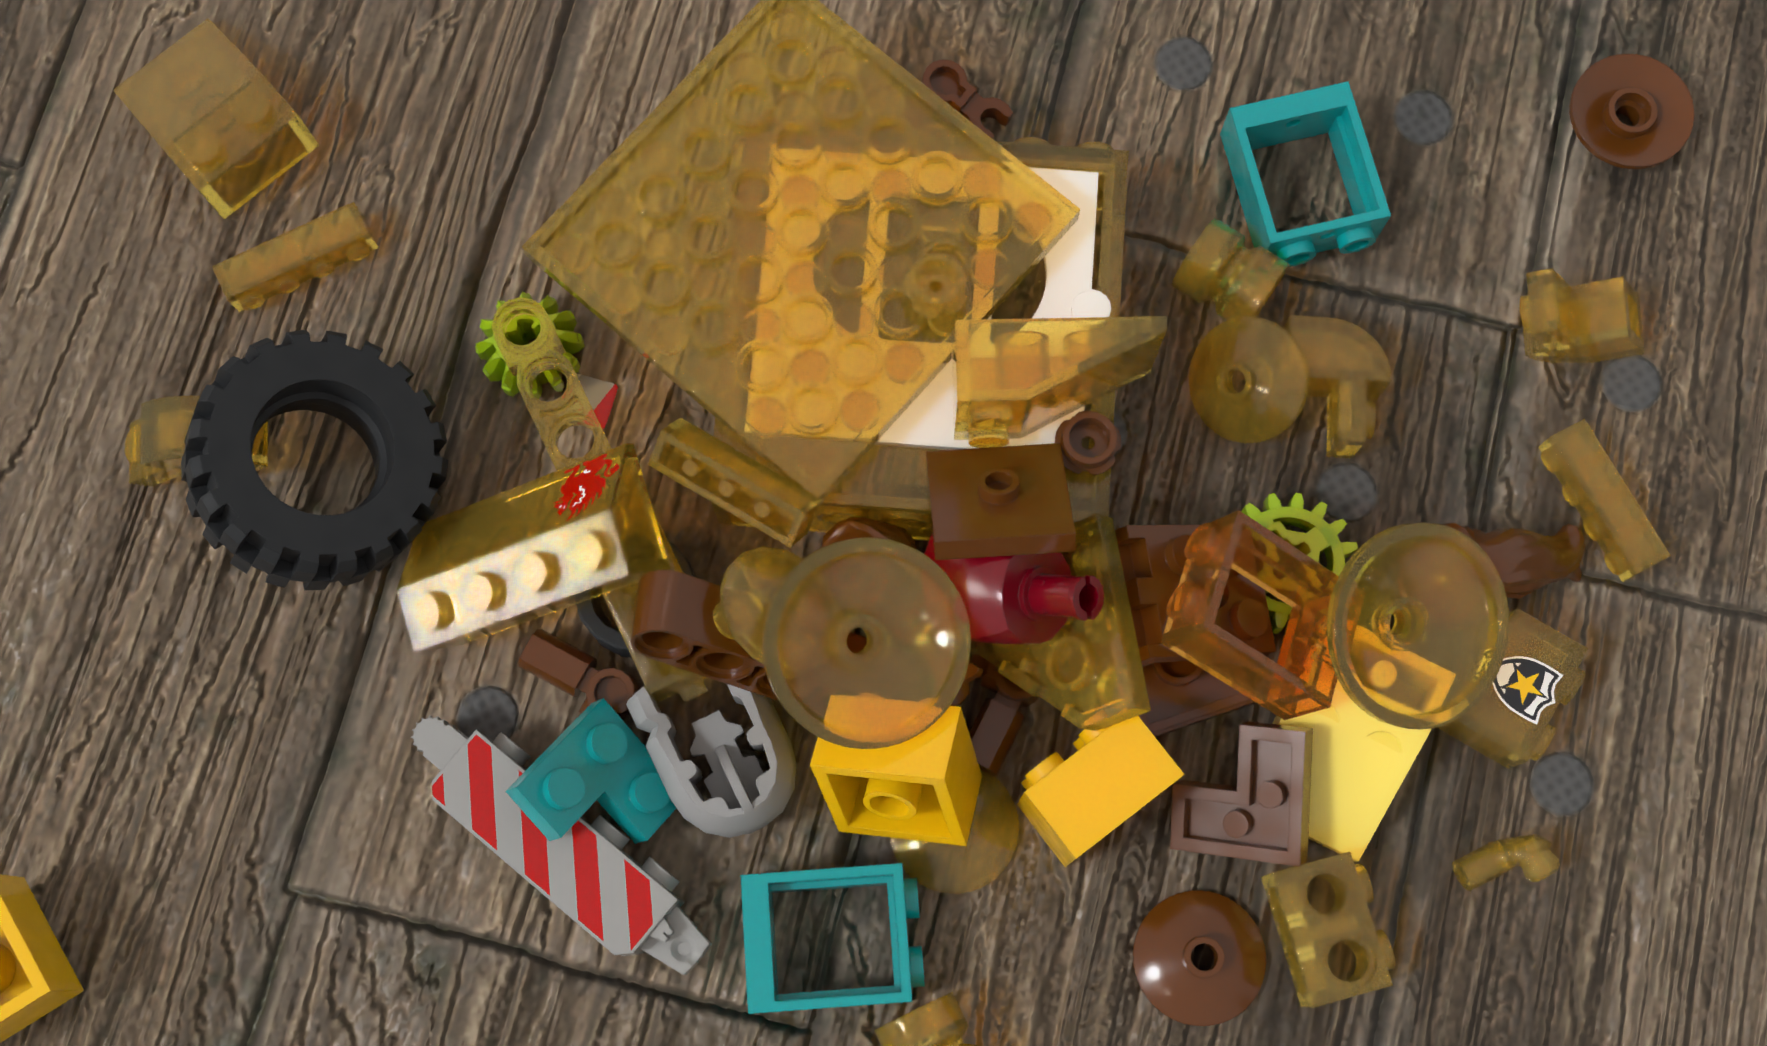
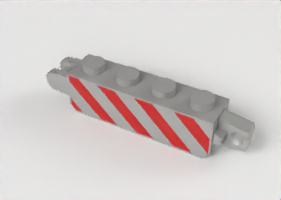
[411,715,712,975]

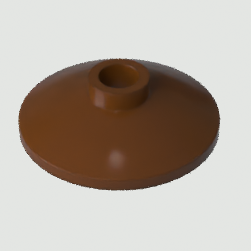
[1569,54,1695,169]
[1133,890,1266,1026]

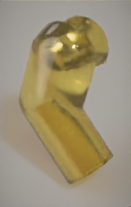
[1452,834,1560,891]

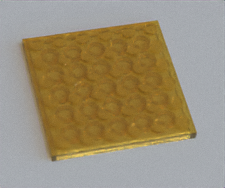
[522,0,1081,505]

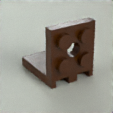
[1050,524,1276,691]

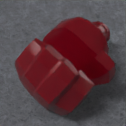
[922,533,1104,645]

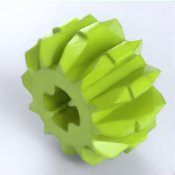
[475,291,585,401]

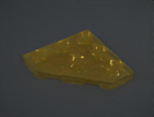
[965,513,1151,731]

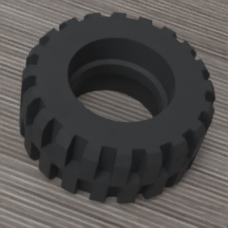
[181,330,448,591]

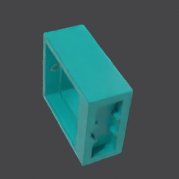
[1220,81,1391,267]
[740,863,925,1014]

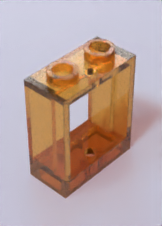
[1161,510,1360,720]

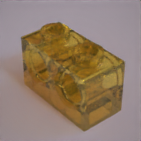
[1261,852,1395,1007]

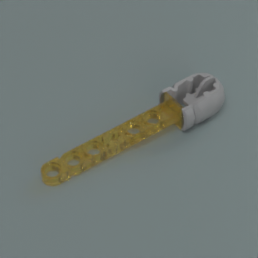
[492,298,797,838]

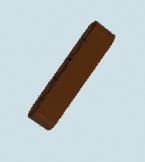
[630,570,928,716]

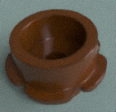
[1055,411,1121,475]

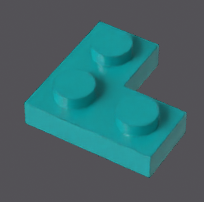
[505,698,676,844]

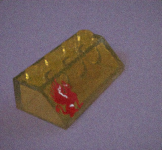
[396,443,671,652]

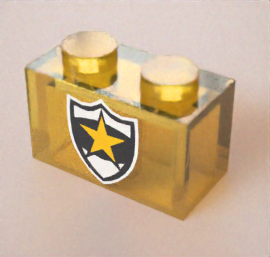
[1439,608,1588,769]

